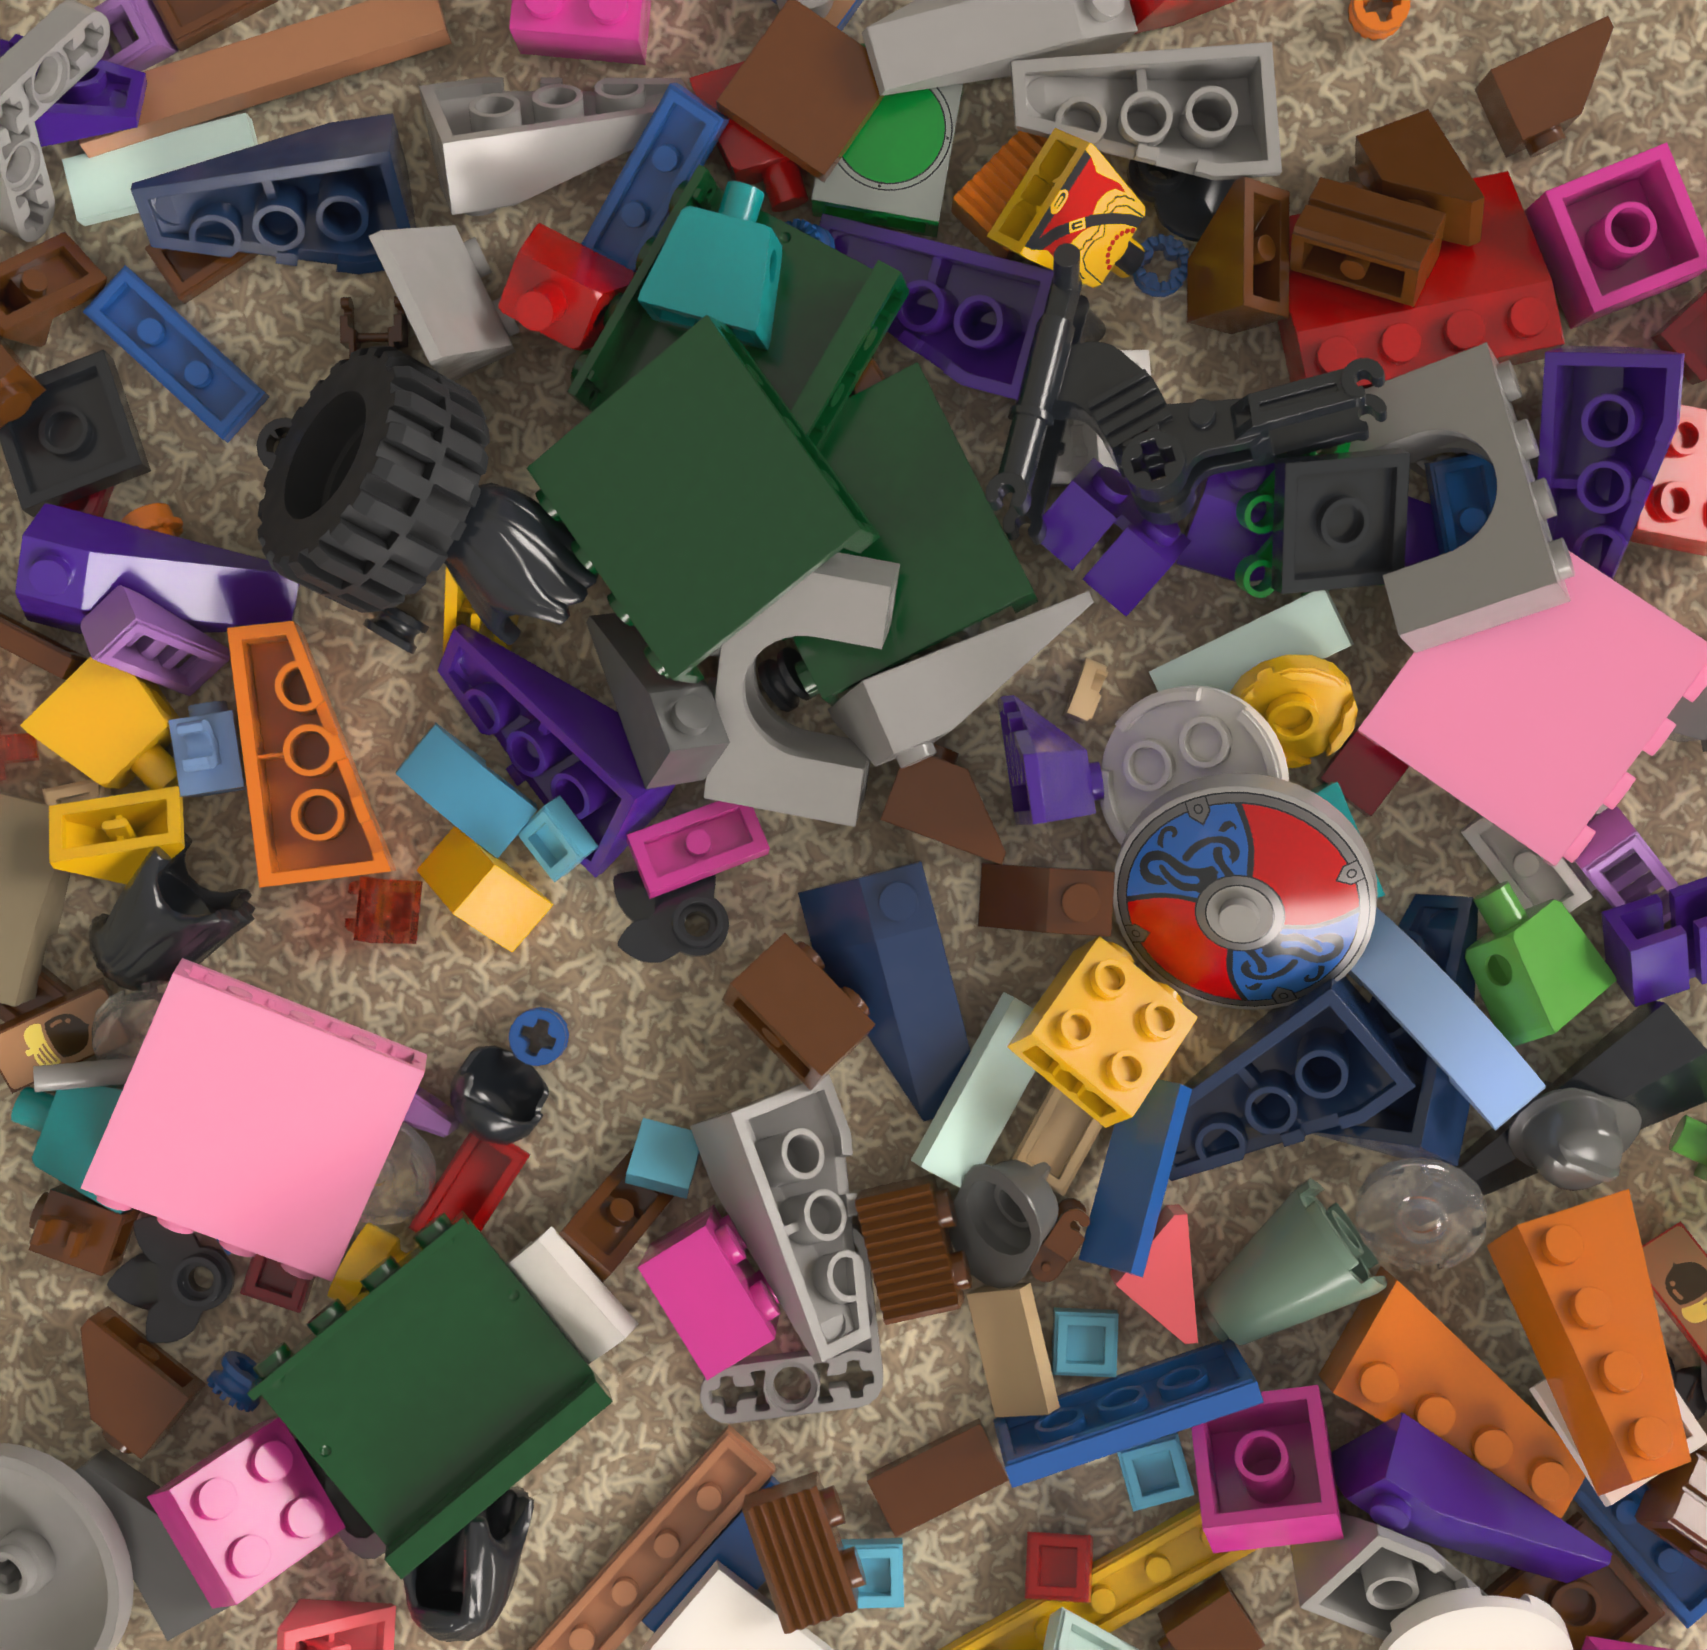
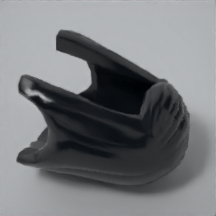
[444,483,599,645]
[89,832,256,992]
[403,1486,534,1642]

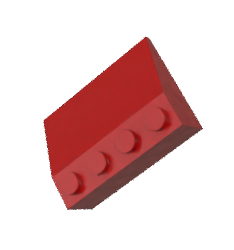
[1278,171,1565,389]

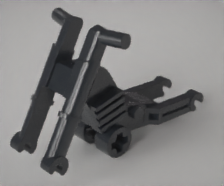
[986,243,1387,545]

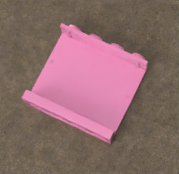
[1358,550,1707,866]
[81,958,427,1282]

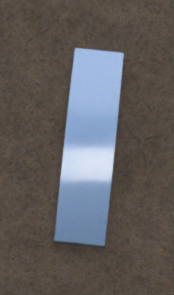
[1348,908,1546,1131]

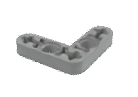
[0,0,110,242]
[700,1223,883,1424]

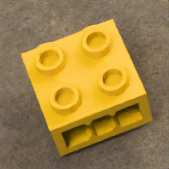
[1007,936,1198,1128]

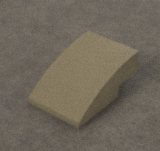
[0,792,71,1007]

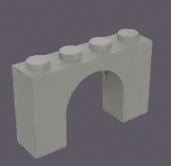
[1349,342,1575,653]
[704,552,900,827]

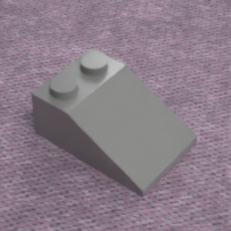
[369,225,520,381]

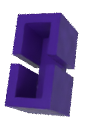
[1041,458,1191,617]
[1601,877,1707,1007]

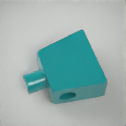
[638,181,782,350]
[11,1084,128,1214]

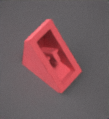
[1109,1204,1198,1344]
[277,1599,396,1650]

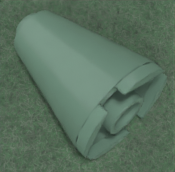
[1201,1178,1388,1346]

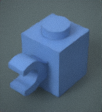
[168,701,247,797]

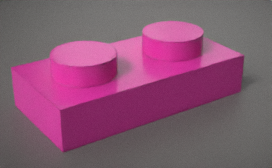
[627,801,770,899]

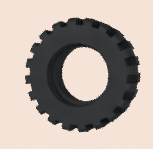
[257,346,490,613]

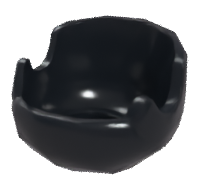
[450,1045,549,1146]

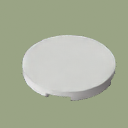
[1100,685,1289,845]
[1379,1587,1573,1650]

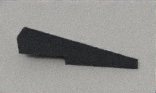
[1403,1001,1707,1223]

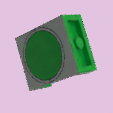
[811,43,964,238]

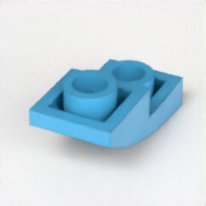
[395,722,538,859]

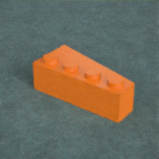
[227,621,396,888]
[1487,1189,1692,1496]
[1318,1266,1586,1519]

